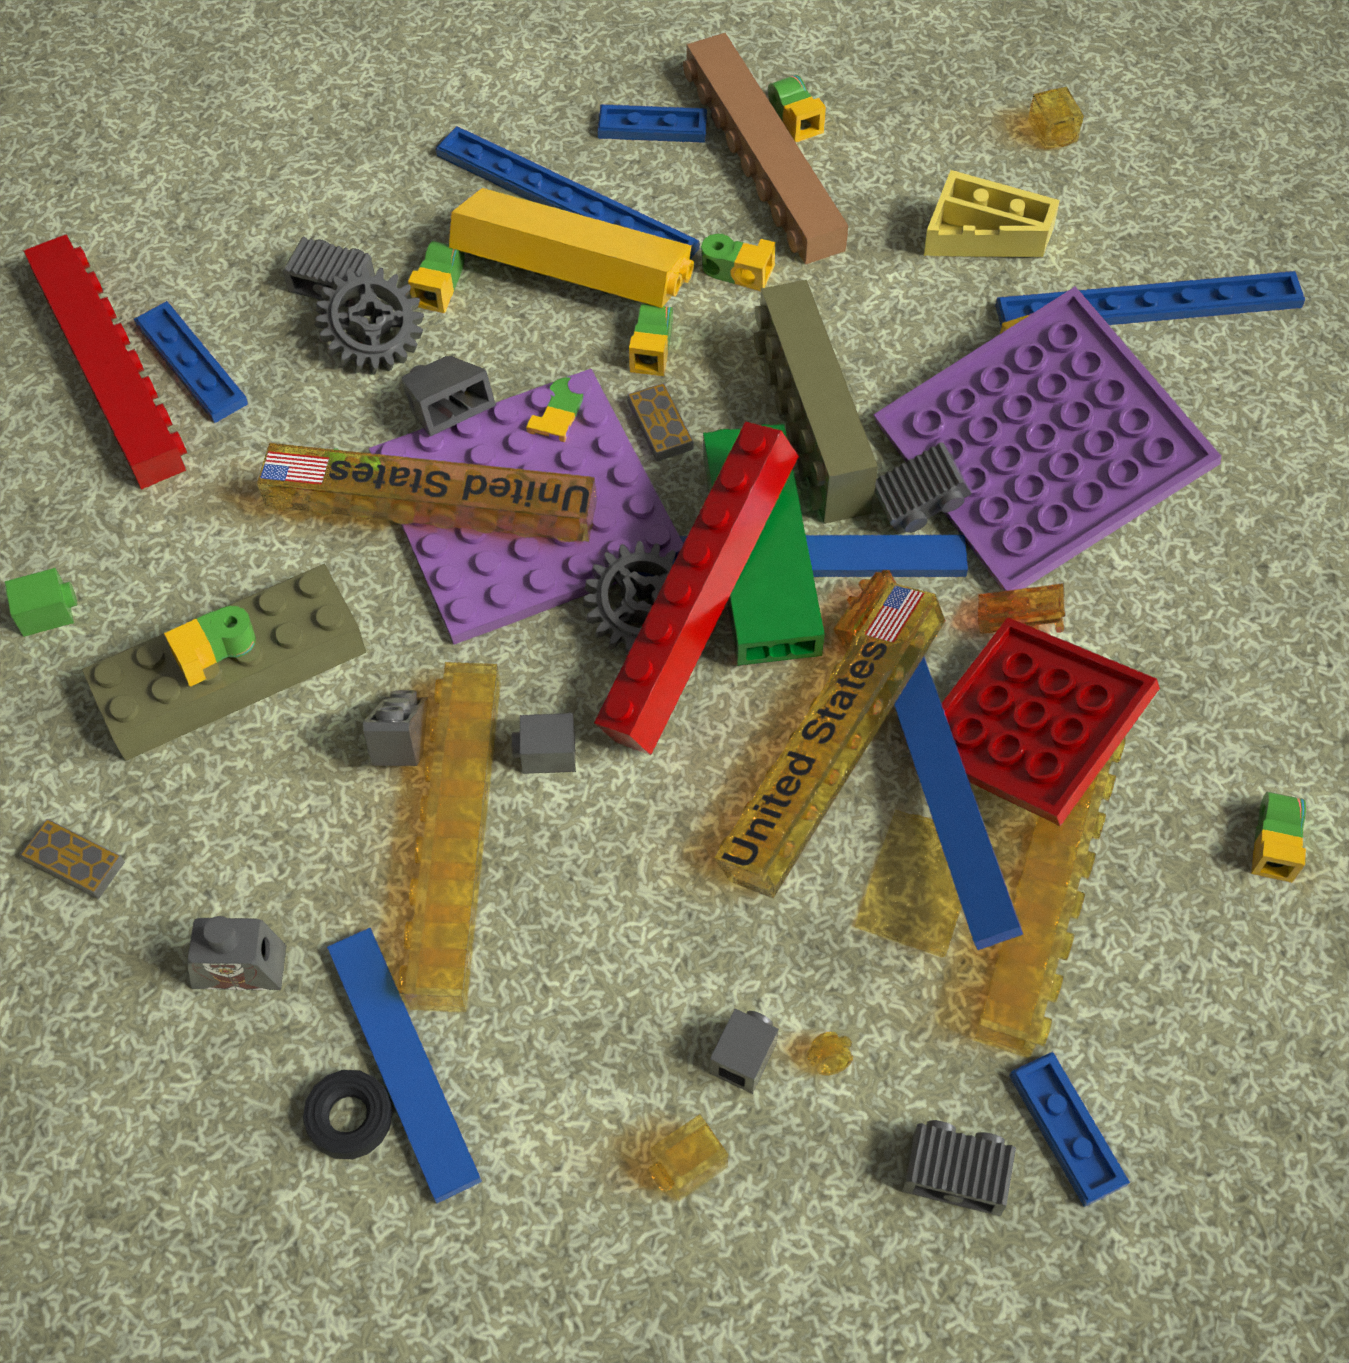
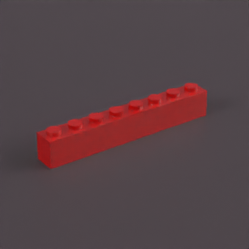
[23,234,187,490]
[594,421,799,755]

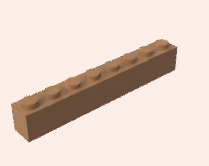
[683,33,848,265]

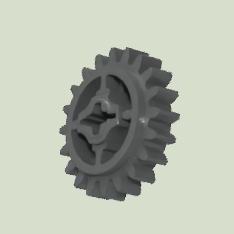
[314,266,424,374]
[583,541,675,657]

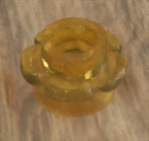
[807,1031,853,1076]

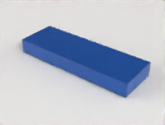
[598,104,707,143]
[1009,1052,1130,1207]

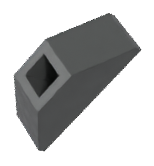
[363,690,428,766]

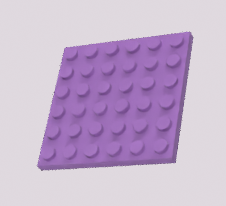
[873,286,1221,598]
[369,369,683,645]

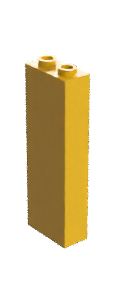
[449,188,694,308]

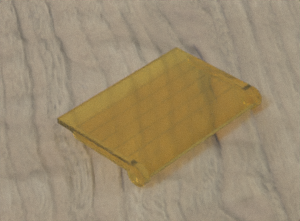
[854,809,962,957]

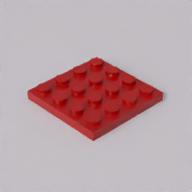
[941,617,1160,826]

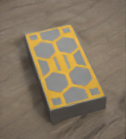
[627,383,694,462]
[20,819,125,899]

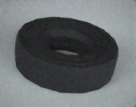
[303,1070,392,1160]

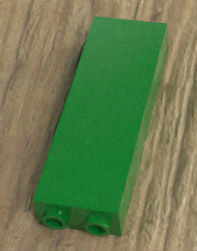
[703,424,825,666]

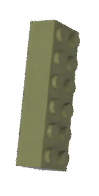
[754,279,878,524]
[82,563,366,761]

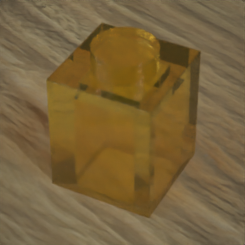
[1028,86,1084,150]
[648,1114,729,1201]

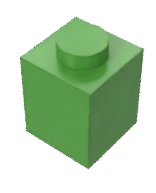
[5,568,78,637]

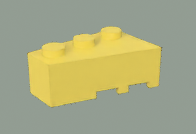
[924,170,1060,257]

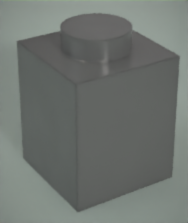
[512,713,576,774]
[709,1009,779,1094]

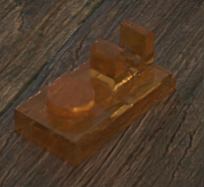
[833,569,898,660]
[978,583,1066,634]

